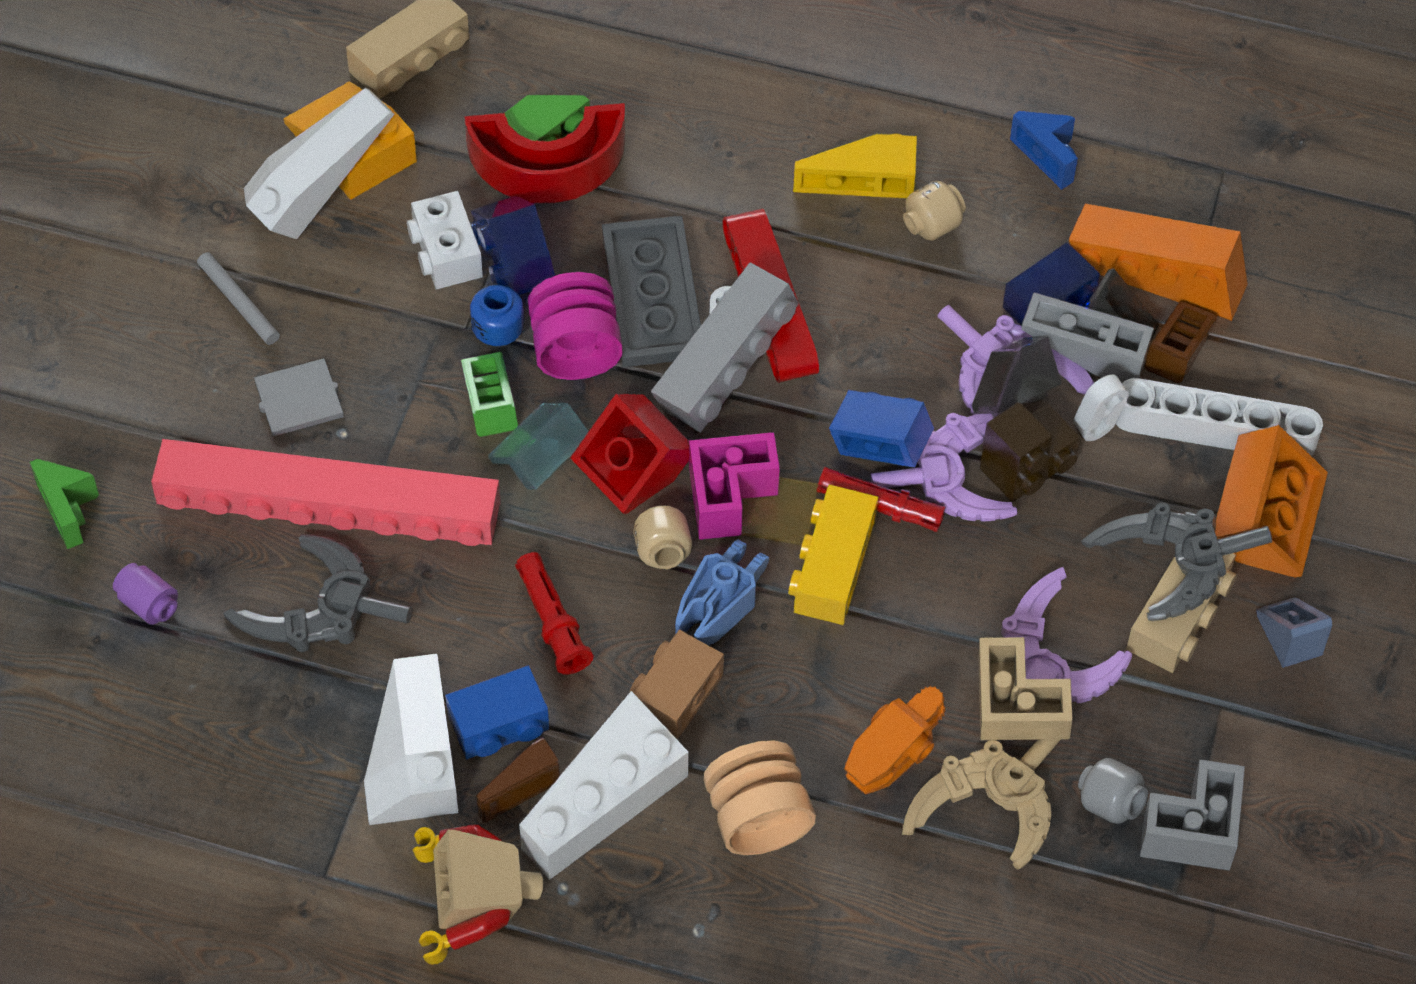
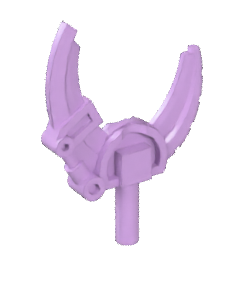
[938,305,1094,415]
[871,411,1017,521]
[1001,567,1132,704]

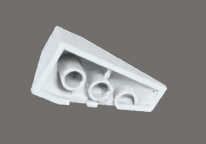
[244,88,394,239]
[364,654,458,825]

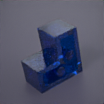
[470,196,555,295]

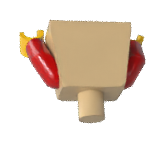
[412,824,543,965]

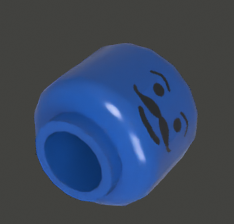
[470,285,524,346]

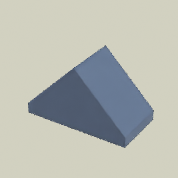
[1256,597,1333,668]

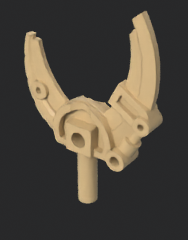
[902,739,1061,869]

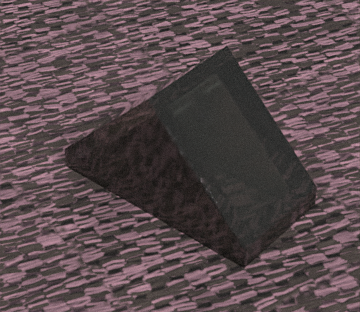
[1089,269,1160,340]

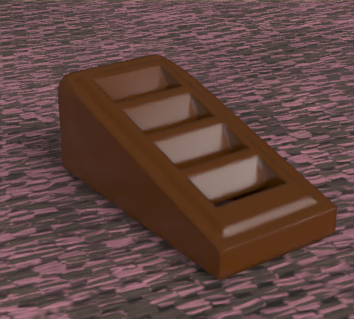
[1145,301,1218,383]
[476,737,560,823]

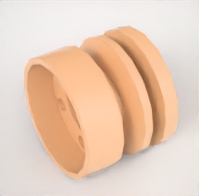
[704,740,816,855]

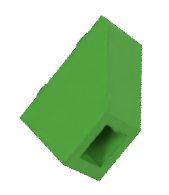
[505,95,590,141]

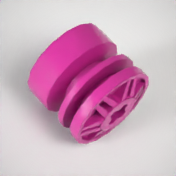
[528,272,622,380]

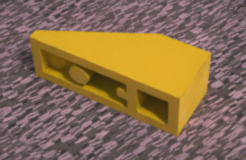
[793,134,917,198]

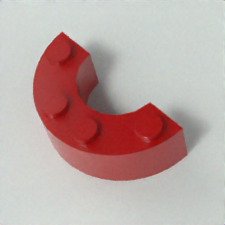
[464,103,625,203]

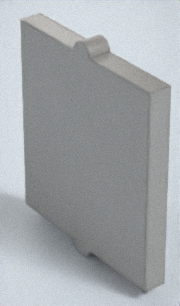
[254,358,344,437]

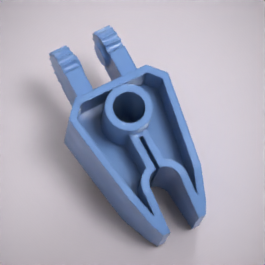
[675,539,769,646]

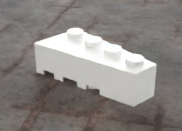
[519,691,689,880]

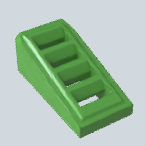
[461,352,518,437]

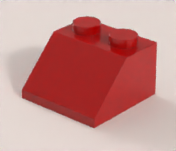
[570,394,689,514]

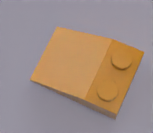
[284,81,417,200]

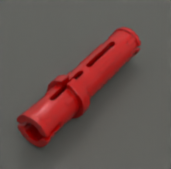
[816,467,946,532]

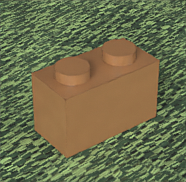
[630,630,724,740]

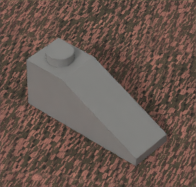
[1021,293,1154,383]

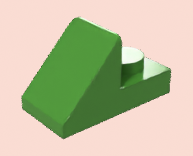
[30,459,99,549]

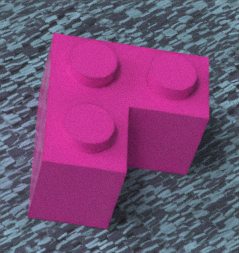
[689,432,780,540]

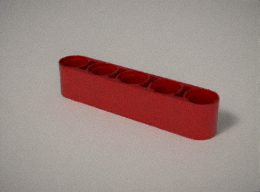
[722,208,819,383]

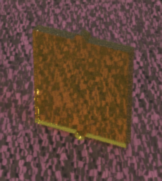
[741,477,818,545]

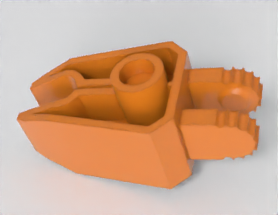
[844,686,945,795]

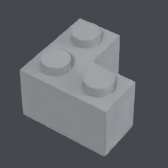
[1140,760,1245,871]

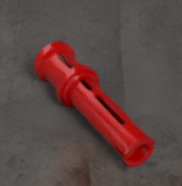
[515,552,594,675]

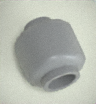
[1078,758,1148,824]

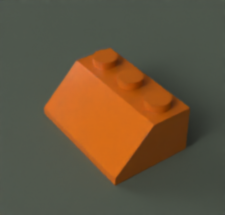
[1215,425,1328,578]

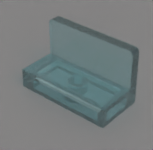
[488,403,589,490]

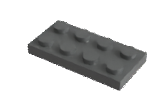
[602,216,701,367]

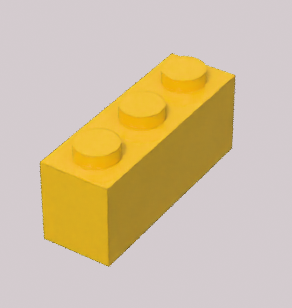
[788,485,878,625]

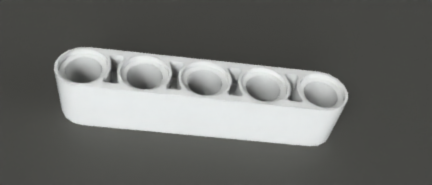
[1116,378,1323,456]

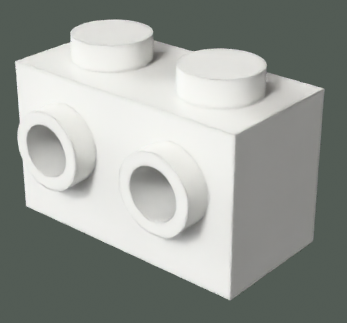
[407,191,483,289]

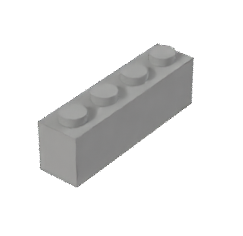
[651,263,799,433]

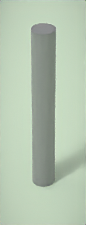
[197,252,280,345]

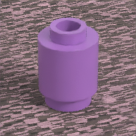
[113,563,178,624]

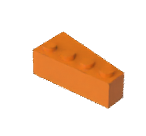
[1069,203,1248,321]

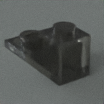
[971,337,1062,418]

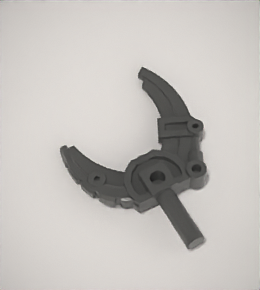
[1081,502,1272,621]
[223,534,413,652]

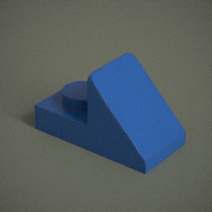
[1010,111,1078,190]

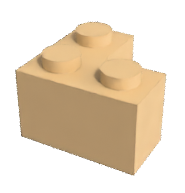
[978,637,1072,740]

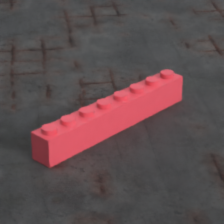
[151,439,500,546]

